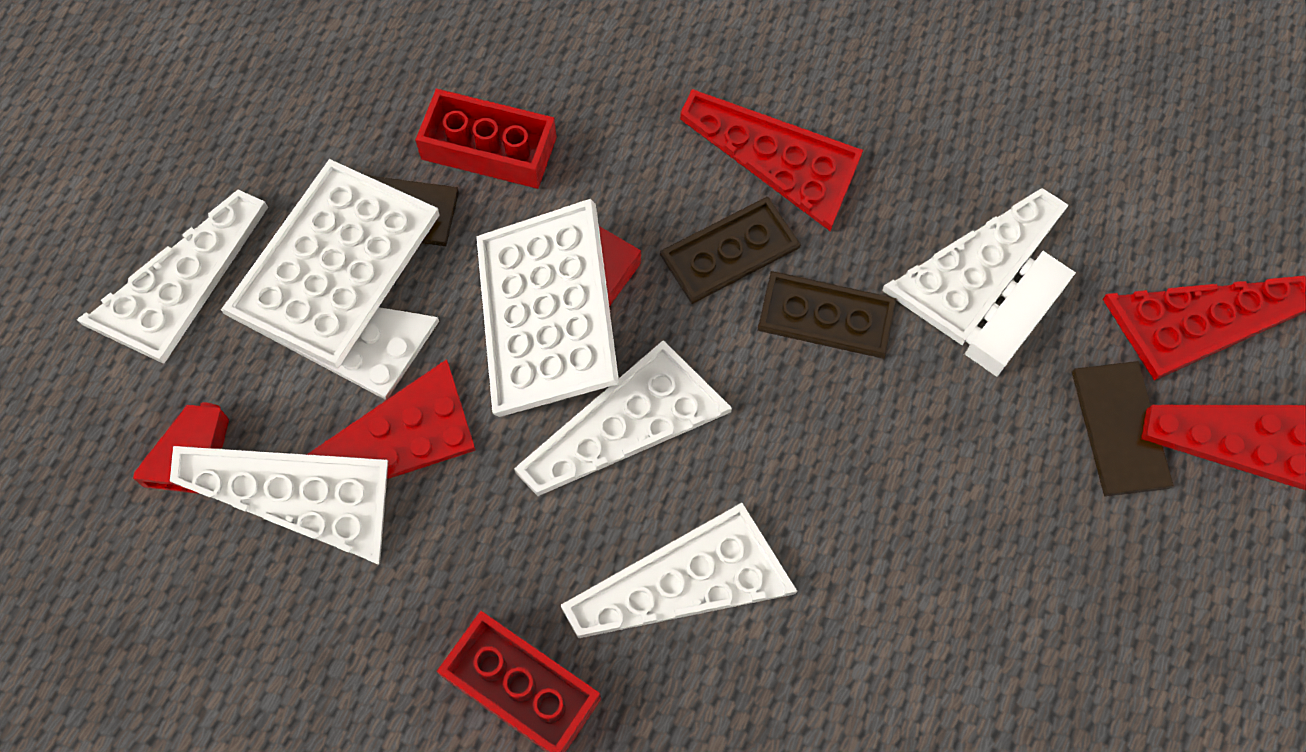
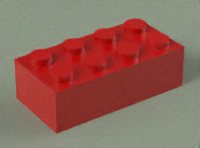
[415,88,557,189]
[437,611,601,752]

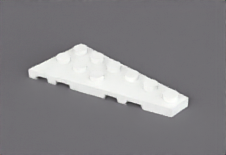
[882,188,1068,345]
[77,190,268,364]
[221,292,439,400]
[514,341,732,496]
[170,446,388,565]
[561,503,797,638]

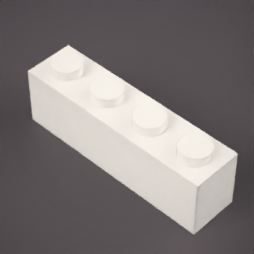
[965,251,1076,377]

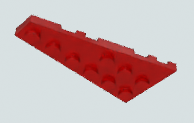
[680,89,863,232]
[1102,275,1306,381]
[306,359,476,479]
[1141,405,1306,490]

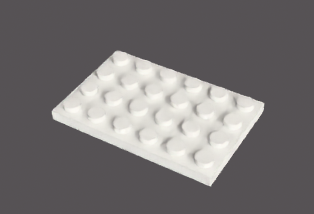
[222,159,440,369]
[476,199,619,417]

